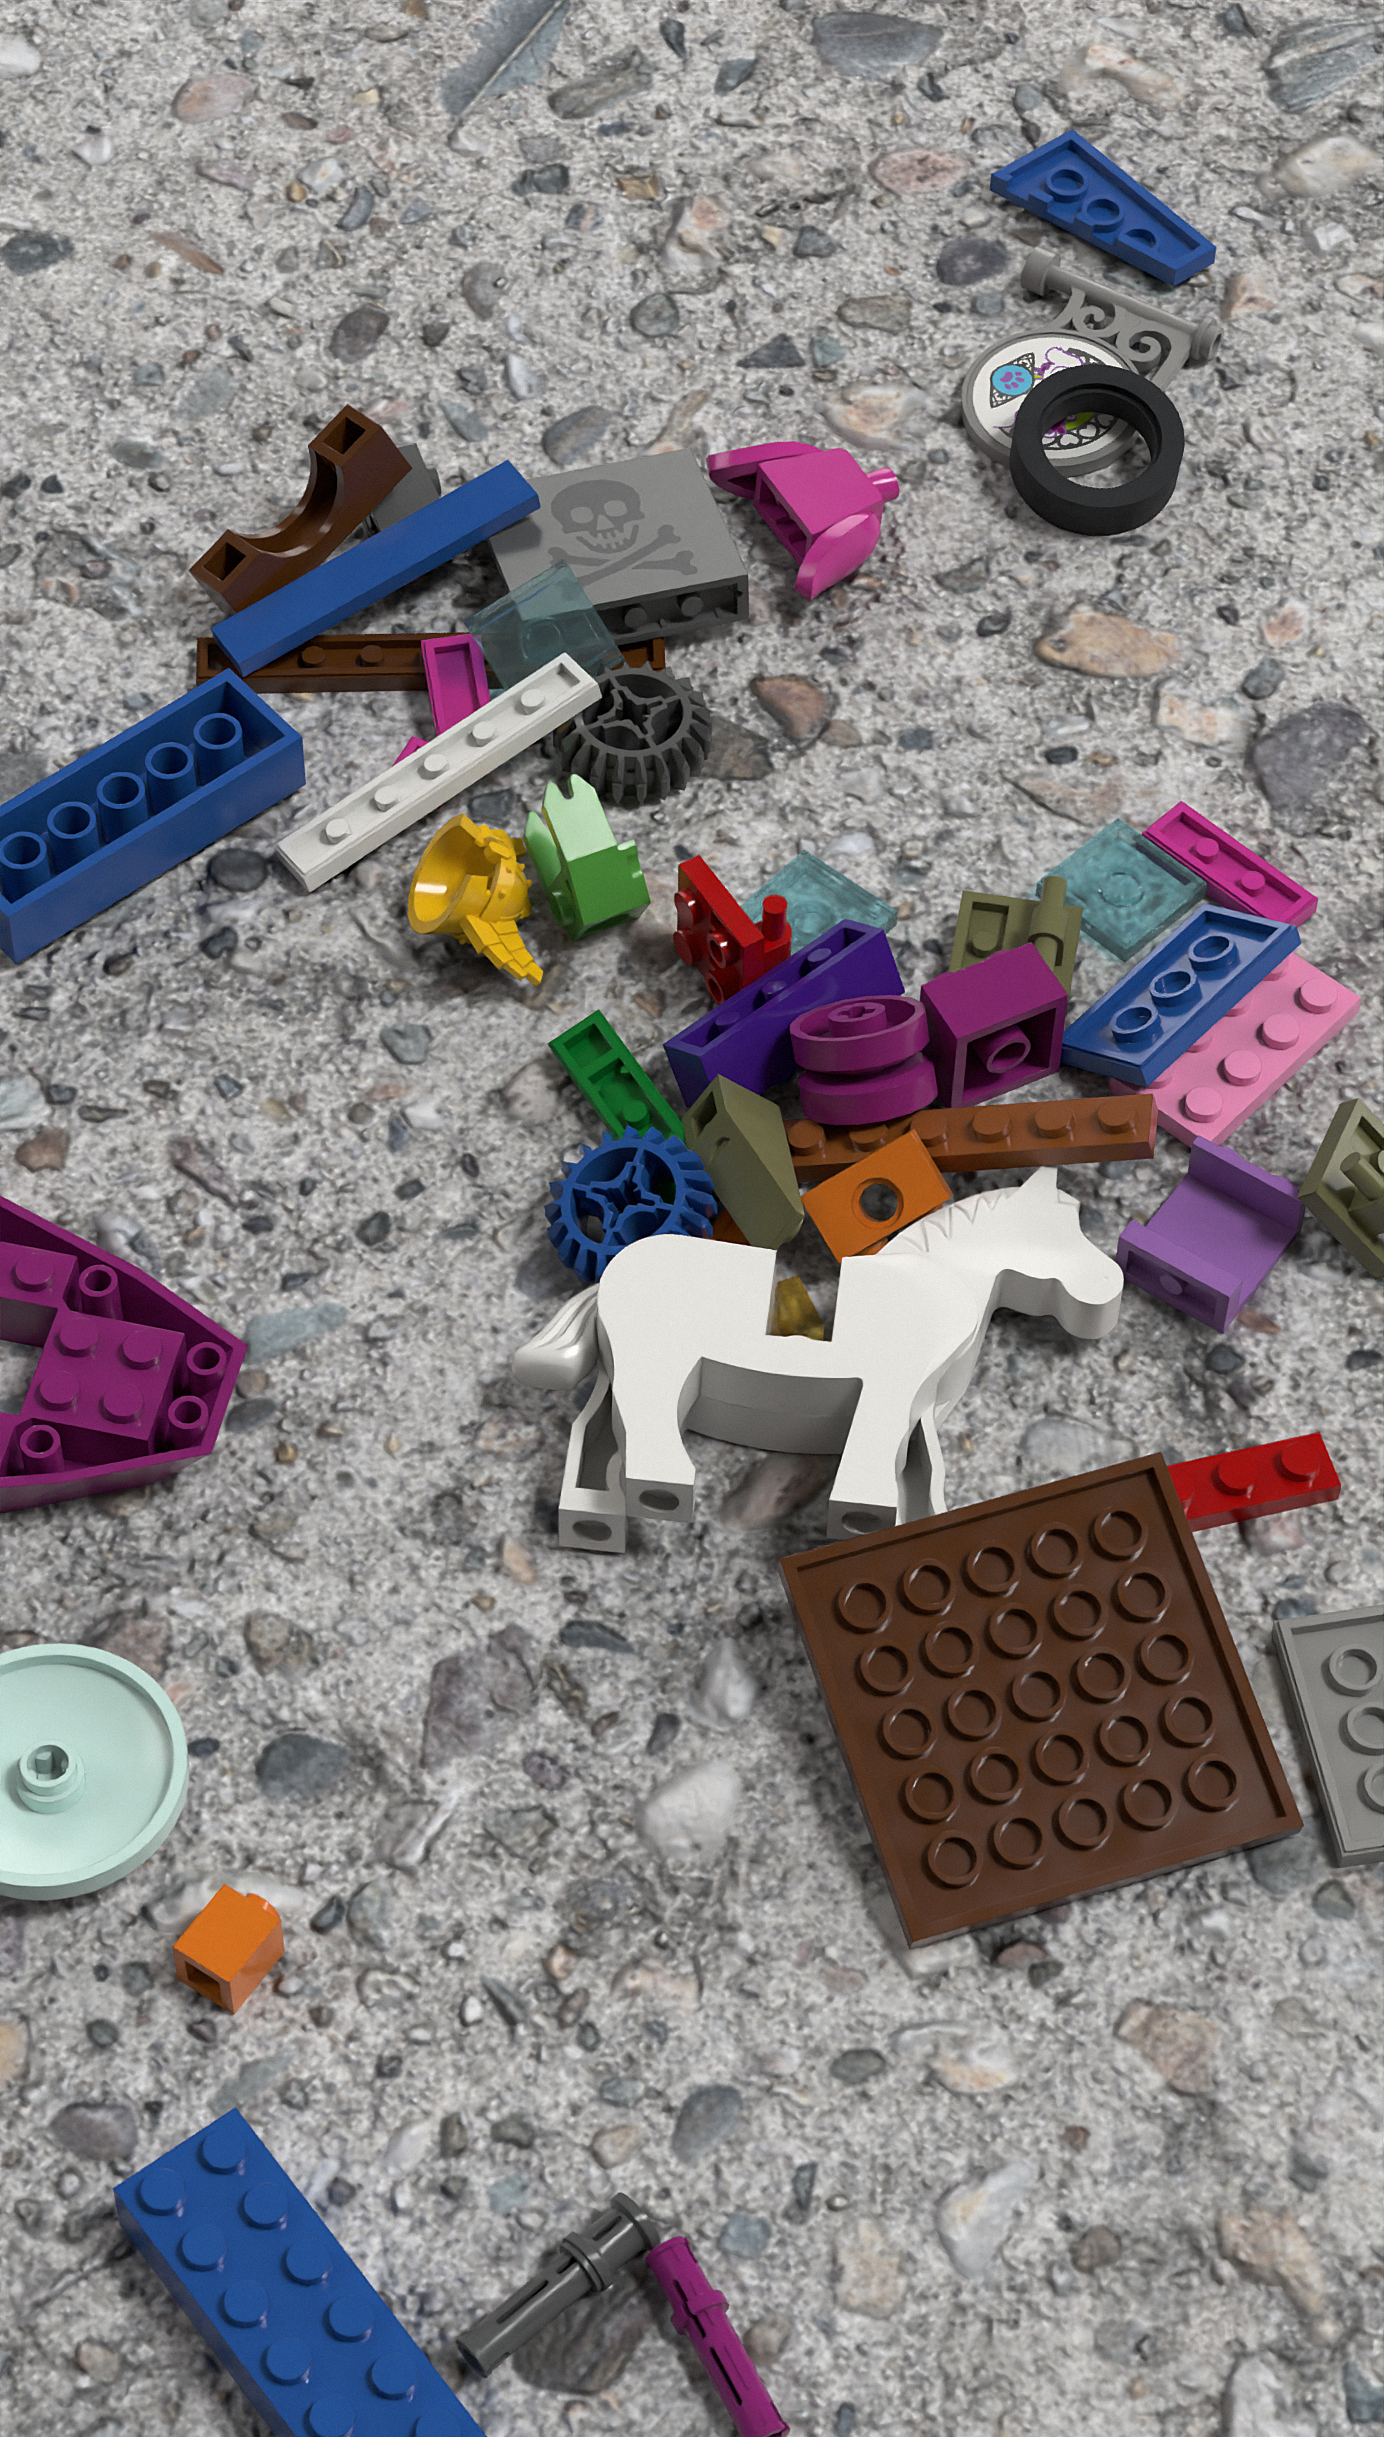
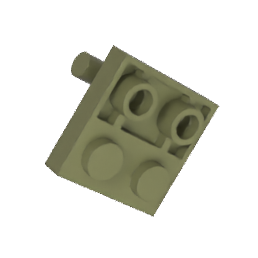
[948,875,1083,1017]
[1297,1098,1384,1279]

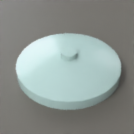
[0,1643,189,1900]

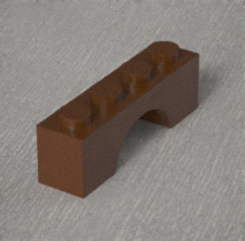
[188,404,412,617]

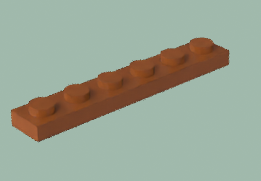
[783,1093,1158,1183]

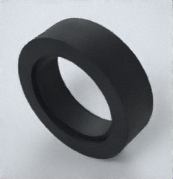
[1009,364,1185,536]

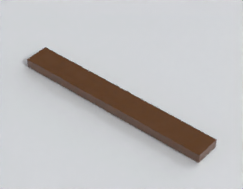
[196,631,666,694]

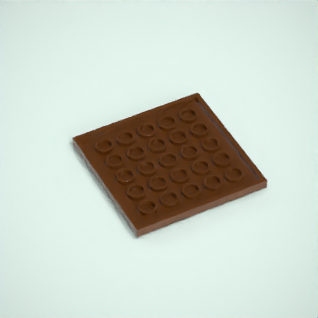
[777,1452,1304,1950]

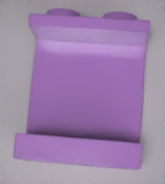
[1115,1135,1306,1334]

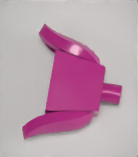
[706,441,899,602]

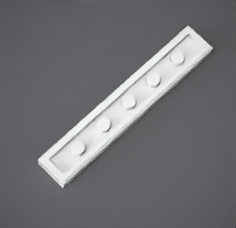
[273,652,602,892]

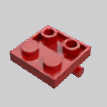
[673,855,792,1006]

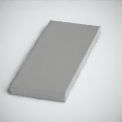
[1271,1604,1384,1868]

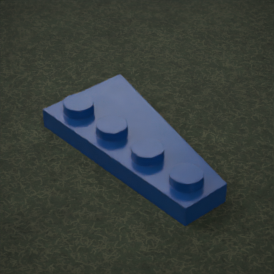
[990,129,1216,286]

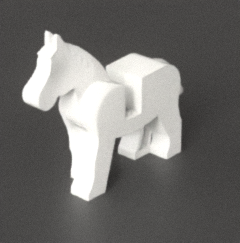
[512,1165,1124,1553]

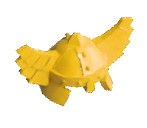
[407,814,544,987]

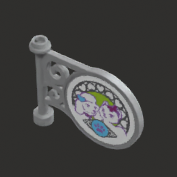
[961,246,1224,477]

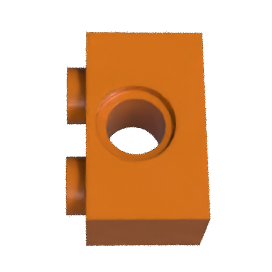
[801,1129,953,1264]

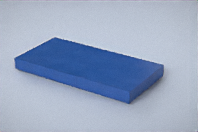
[1060,903,1302,1087]

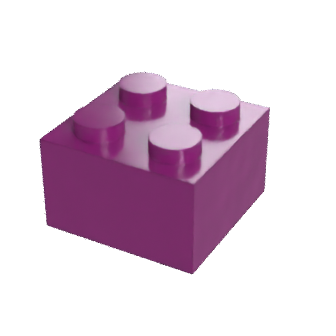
[920,942,1068,1108]

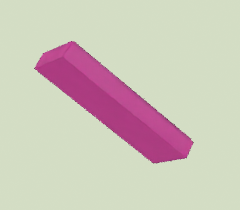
[1140,801,1318,928]

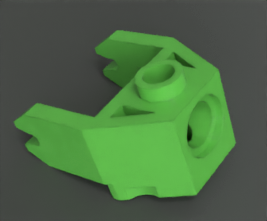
[523,774,651,941]

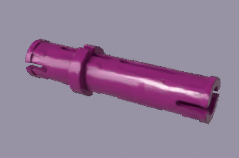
[645,2236,790,2437]

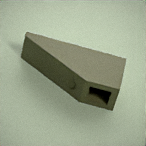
[682,1074,805,1250]

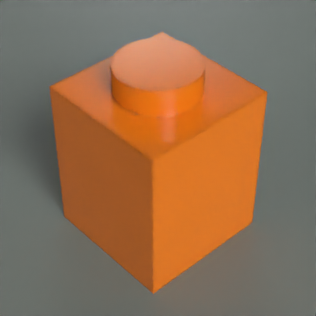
[172,1884,285,2015]

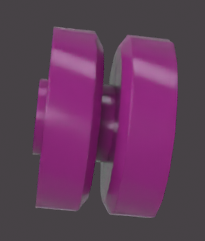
[789,995,938,1125]

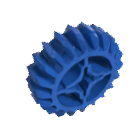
[544,1125,718,1286]

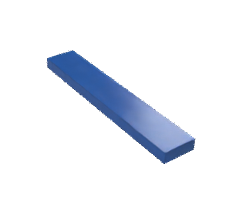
[211,460,541,677]

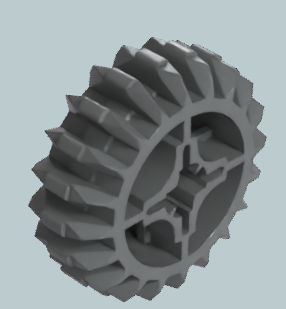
[553,659,712,805]

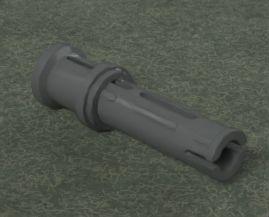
[456,2192,661,2378]

